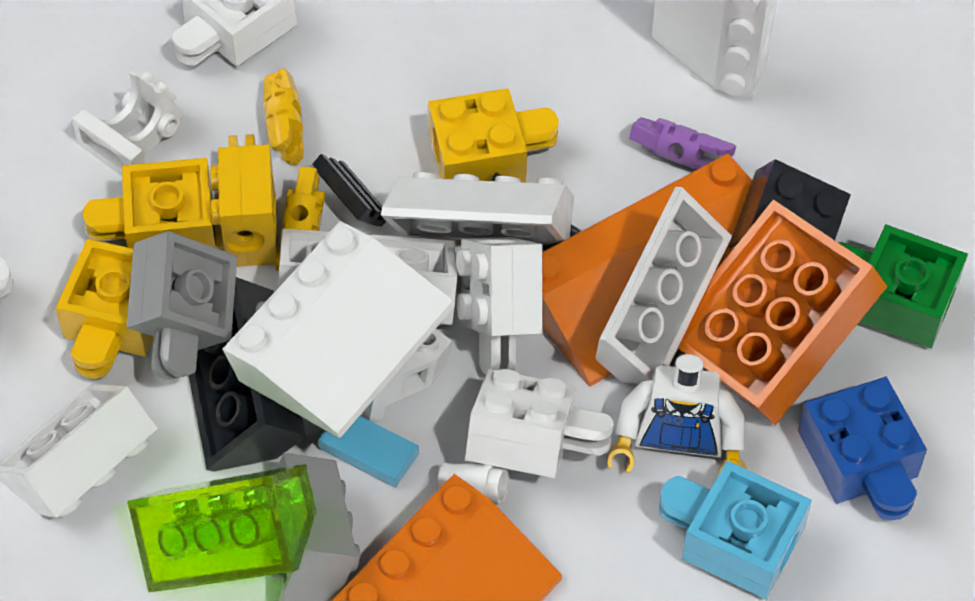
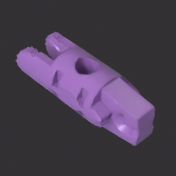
[629,117,737,170]

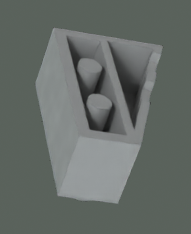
[270,453,360,601]

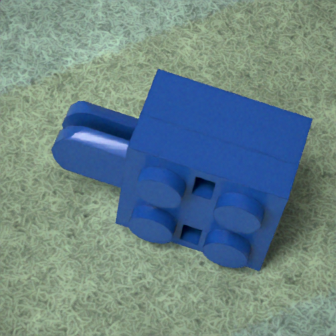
[798,376,927,521]

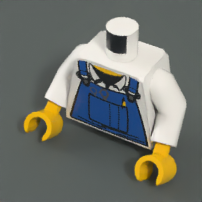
[606,354,747,475]

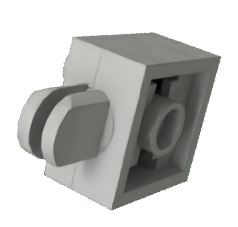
[126,231,237,381]

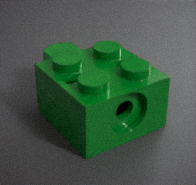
[838,224,968,349]

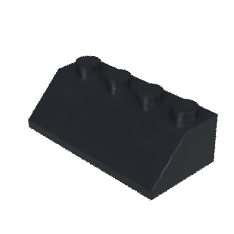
[189,277,306,472]

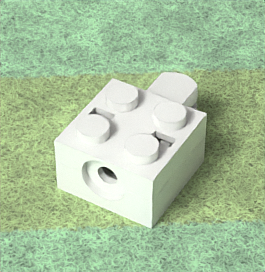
[172,0,297,67]
[456,237,542,374]
[465,369,614,478]

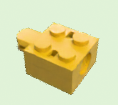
[428,88,559,183]
[210,134,278,267]
[82,157,216,249]
[55,239,153,379]

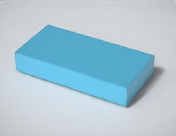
[318,416,419,488]

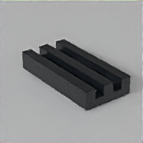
[312,154,386,227]

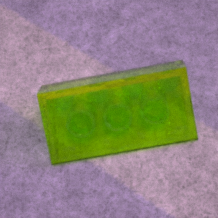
[127,464,317,593]

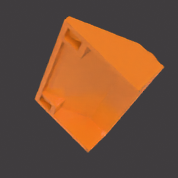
[542,153,752,387]

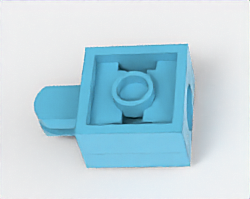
[659,461,812,600]

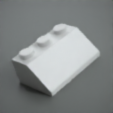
[0,384,158,518]

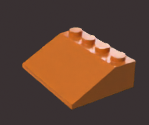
[677,200,887,426]
[332,473,562,601]

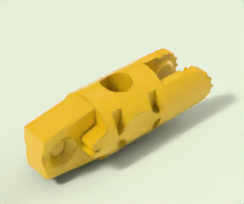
[263,68,304,166]
[275,167,325,271]

